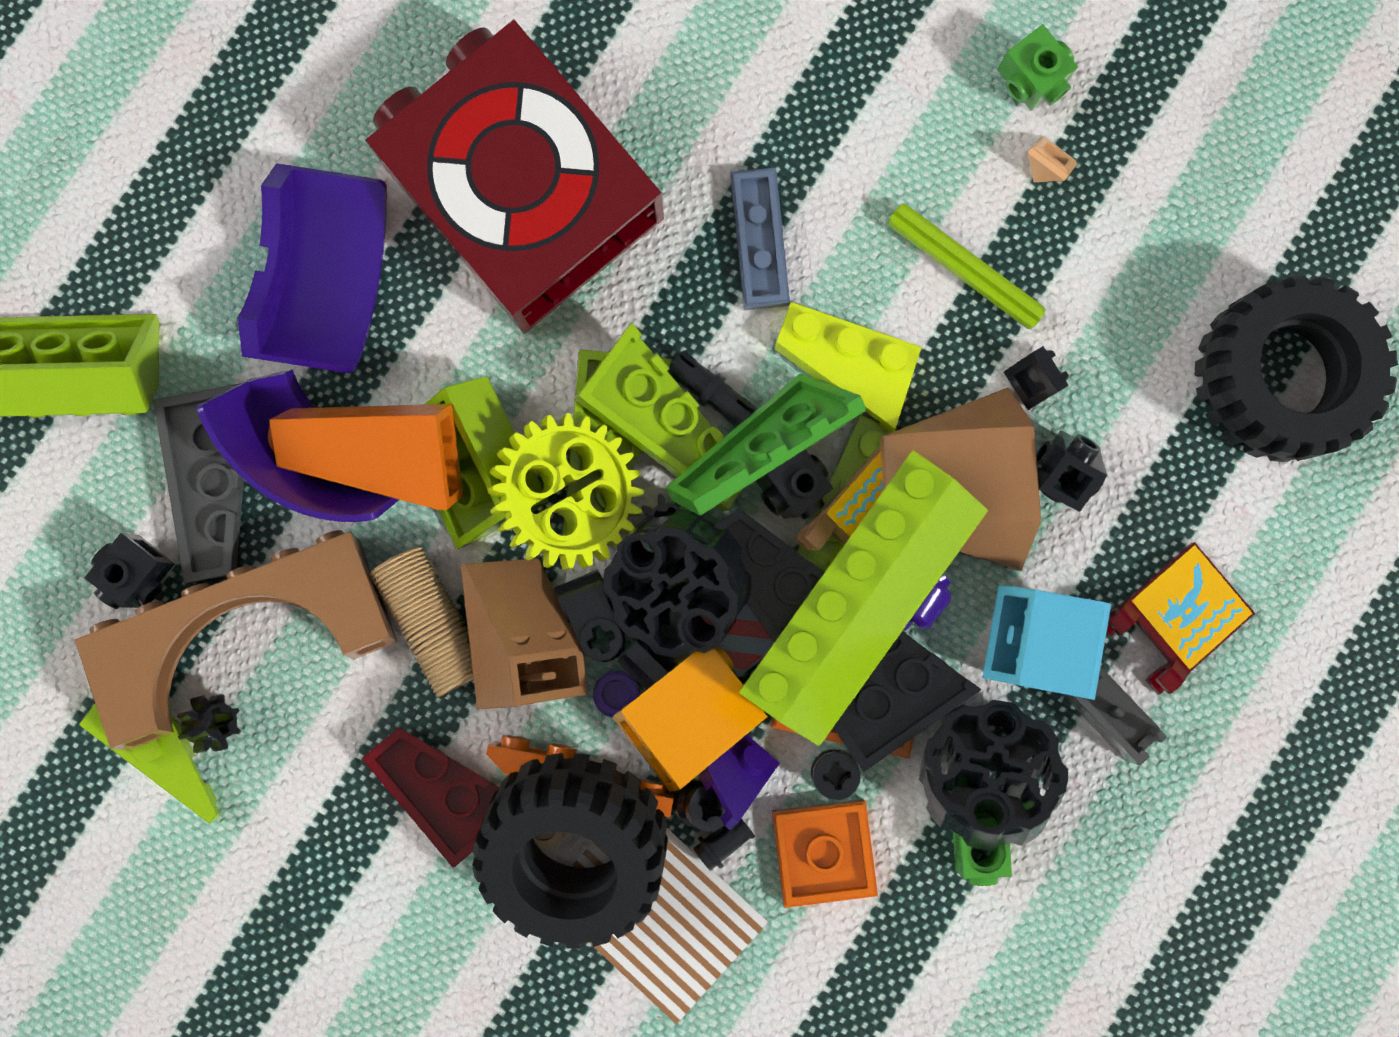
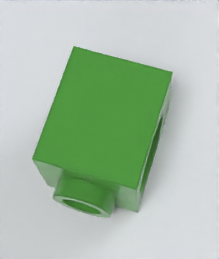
[953,813,1012,886]

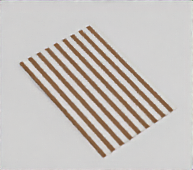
[571,828,768,1024]

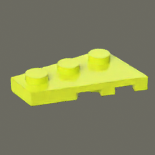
[774,302,922,433]

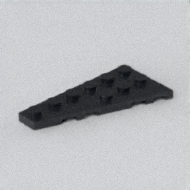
[714,508,982,772]

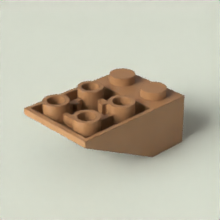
[460,558,588,710]

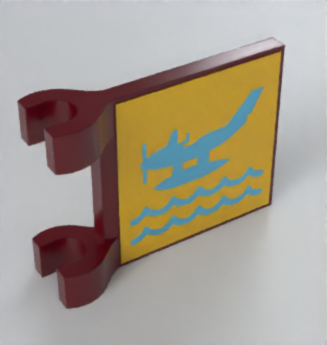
[1106,542,1255,695]

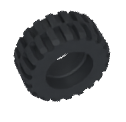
[1194,275,1398,462]
[472,753,668,949]

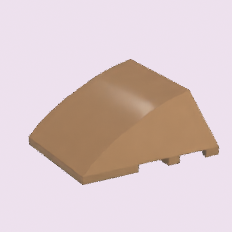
[880,387,1041,571]

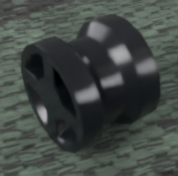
[810,749,861,800]
[673,780,726,832]

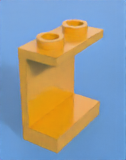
[612,647,768,792]

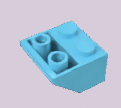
[982,585,1111,700]

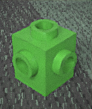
[997,24,1078,111]

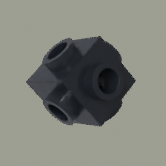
[1036,430,1108,512]
[756,449,834,520]
[84,533,175,609]

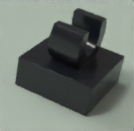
[1004,346,1069,410]

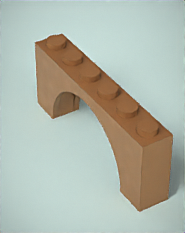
[75,530,398,751]

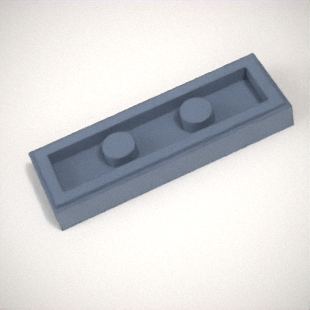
[730,168,790,310]

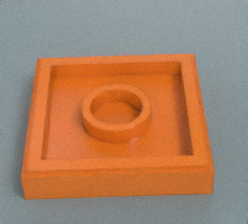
[772,799,878,908]

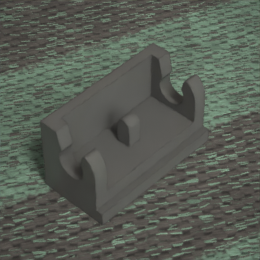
[1062,667,1166,766]

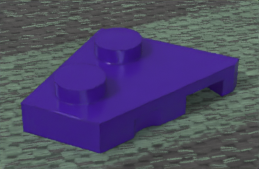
[698,734,780,830]

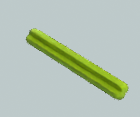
[888,203,1046,329]

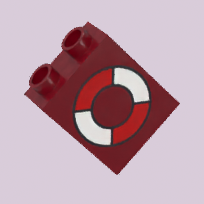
[365,19,664,334]

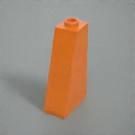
[268,403,463,510]

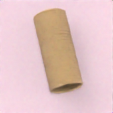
[369,546,473,698]

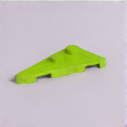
[79,701,221,824]

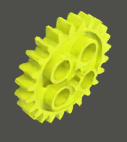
[488,413,644,570]

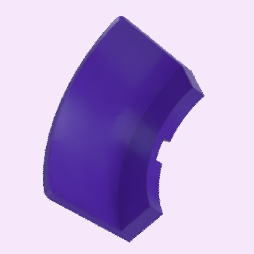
[237,163,387,373]
[197,369,399,522]

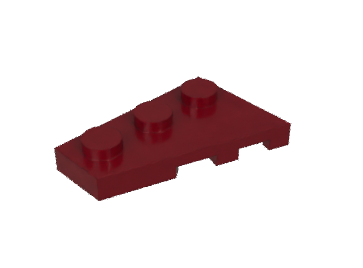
[362,727,499,868]

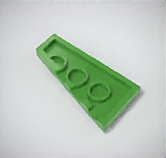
[665,374,866,516]

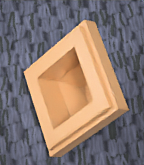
[1028,136,1077,182]

